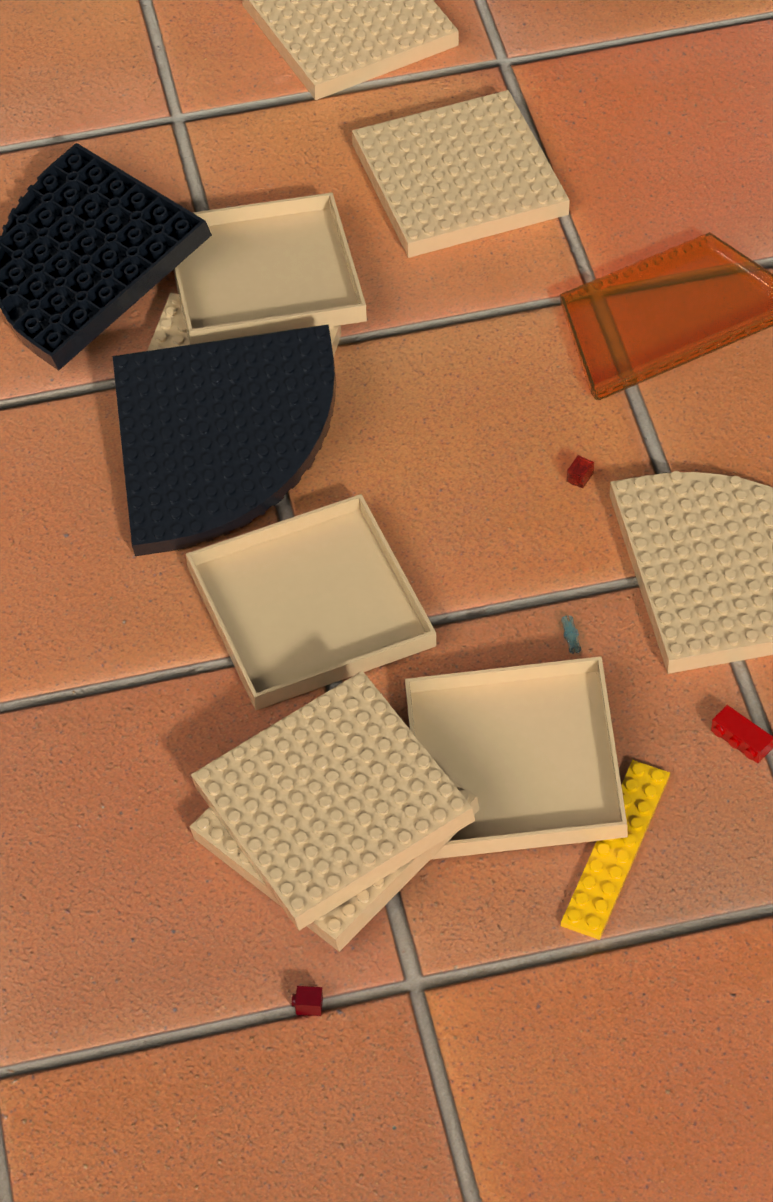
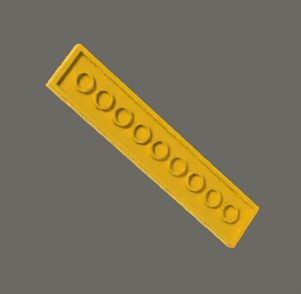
[561,760,670,940]

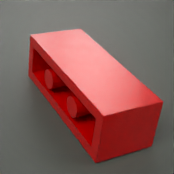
[711,705,773,763]

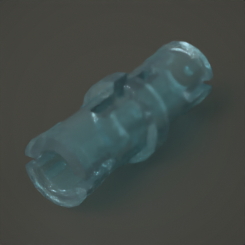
[561,615,581,654]

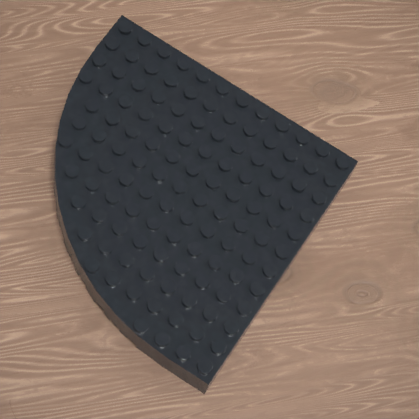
[0,143,212,371]
[112,324,336,556]

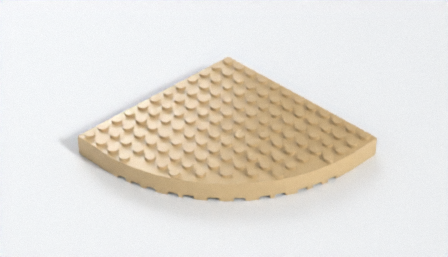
[609,471,773,674]

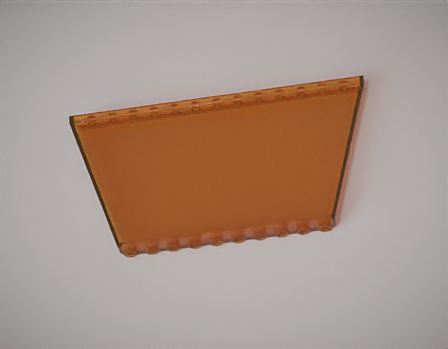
[560,232,773,400]

